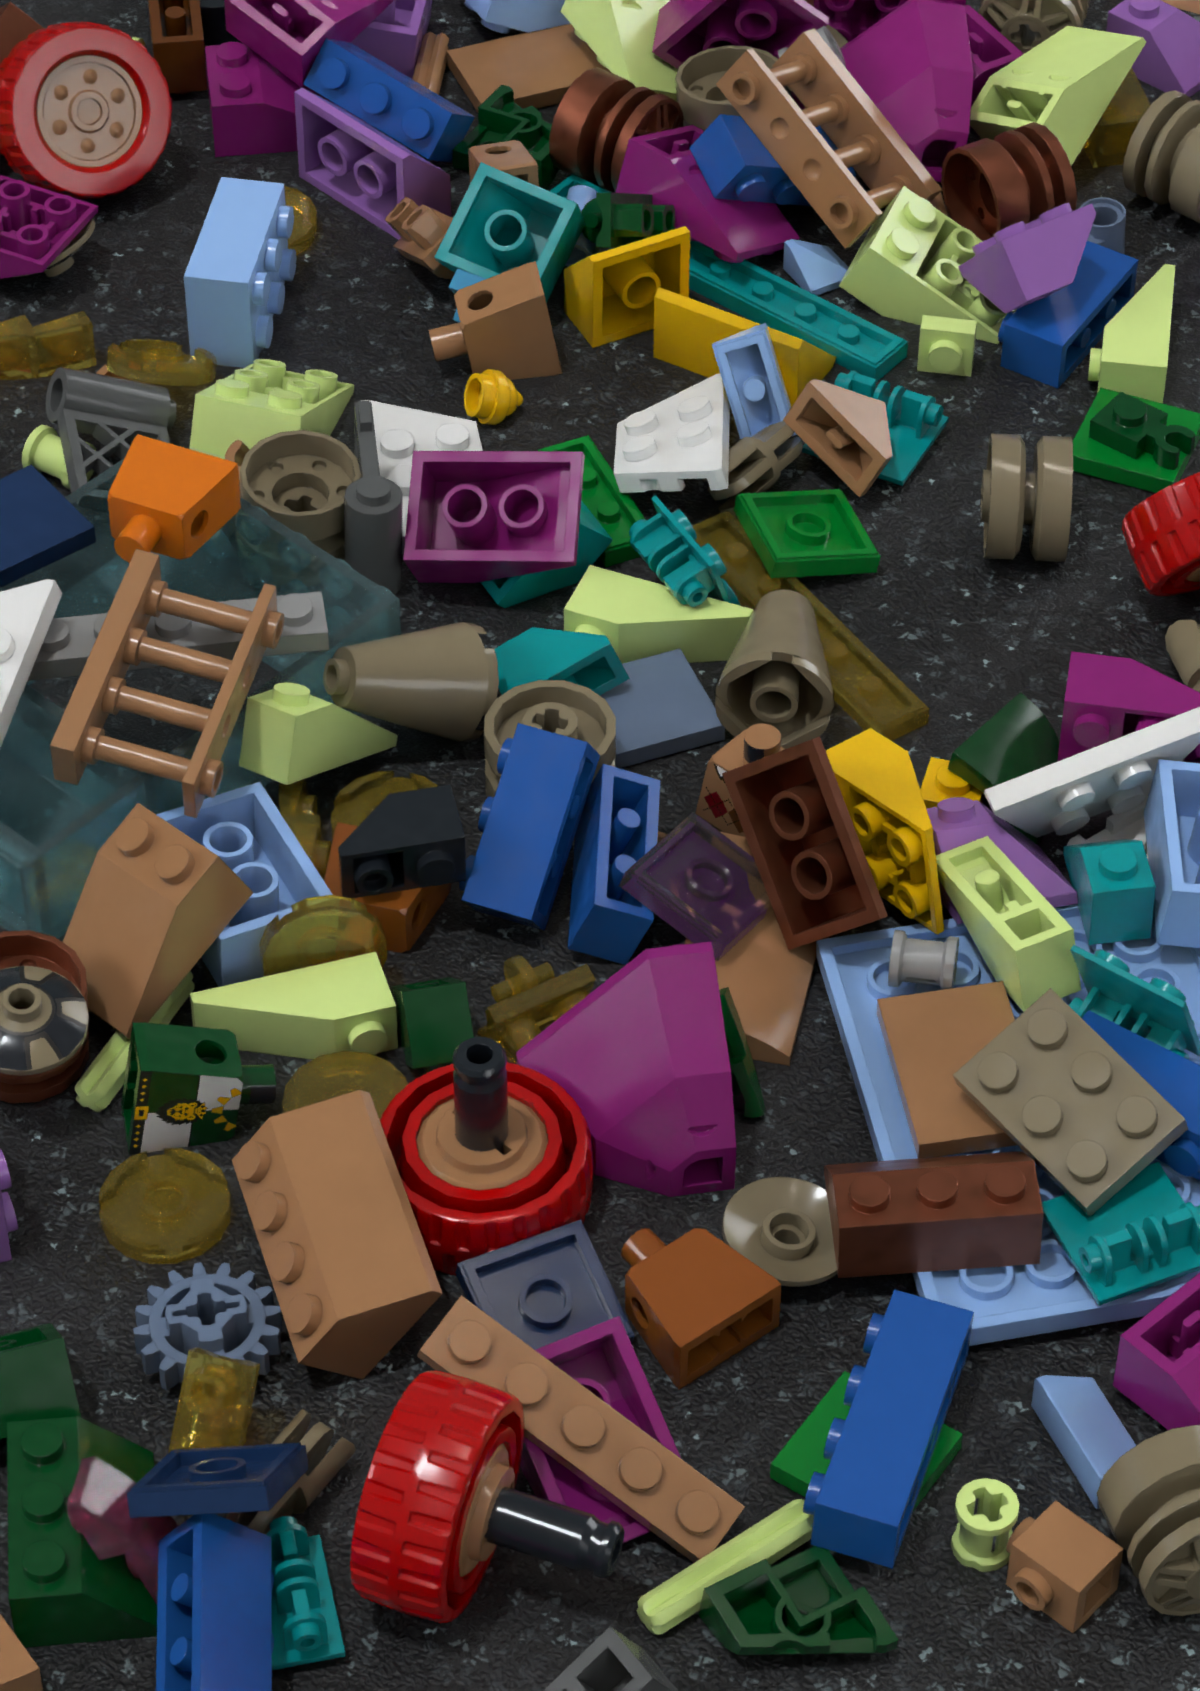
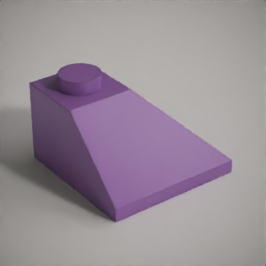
[1106,0,1200,98]
[926,797,1078,924]

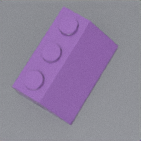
[294,88,451,240]

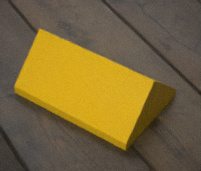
[653,287,836,407]

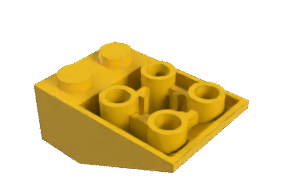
[825,728,944,935]

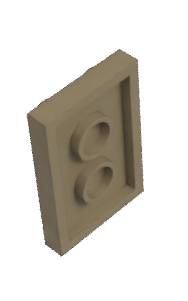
[953,988,1188,1217]

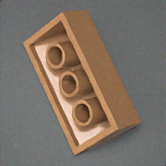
[232,1090,443,1379]

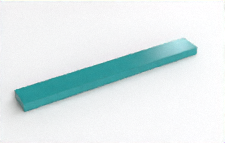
[550,174,908,382]

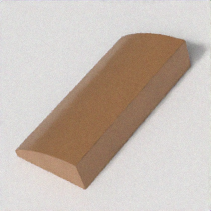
[685,831,817,1066]

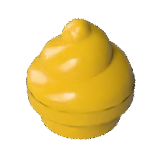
[464,369,523,425]

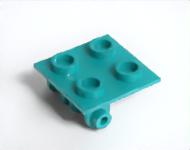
[802,370,949,486]
[629,495,741,607]
[1069,945,1200,1060]
[1042,1162,1200,1306]
[266,1516,345,1670]

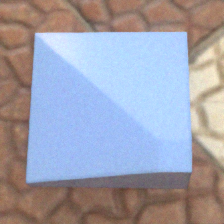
[783,239,849,296]

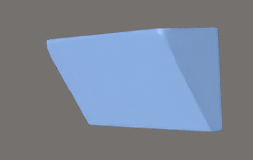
[712,323,797,440]
[1031,1375,1136,1510]

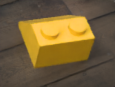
[564,226,690,348]

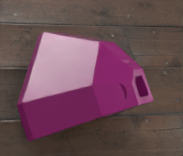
[790,0,974,182]
[516,941,736,1197]

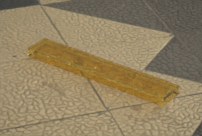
[693,510,929,741]

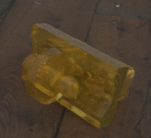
[477,955,596,1064]
[168,1347,260,1453]

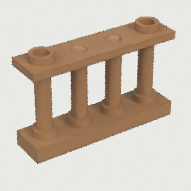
[716,28,942,248]
[50,549,284,818]

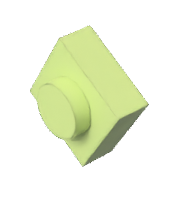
[917,315,977,377]

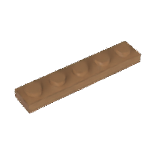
[417,1295,745,1563]

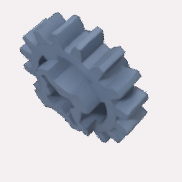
[133,1262,283,1399]

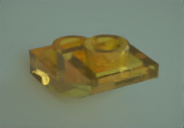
[0,311,96,380]
[279,779,332,878]

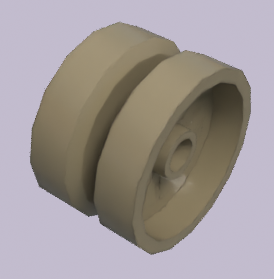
[980,433,1073,562]
[484,680,616,798]

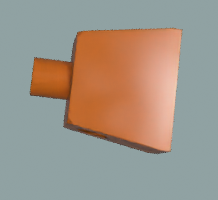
[107,434,241,563]

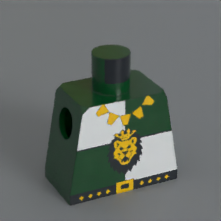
[121,1022,276,1155]

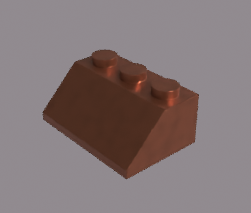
[722,736,888,950]
[824,1151,1043,1278]

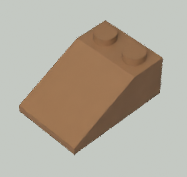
[63,803,254,1040]

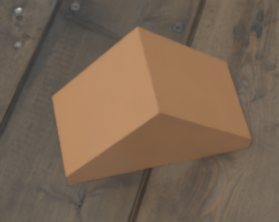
[783,379,893,497]

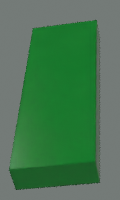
[538,435,646,567]

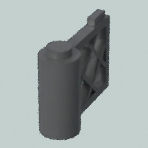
[46,367,176,509]
[344,400,403,602]

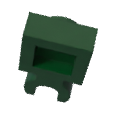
[1089,392,1196,470]

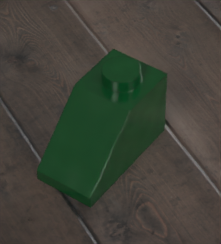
[389,977,474,1074]

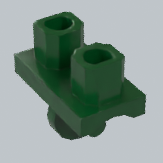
[581,193,675,248]

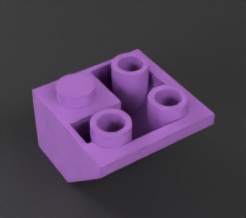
[958,202,1096,314]

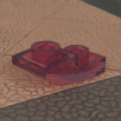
[67,1456,179,1604]

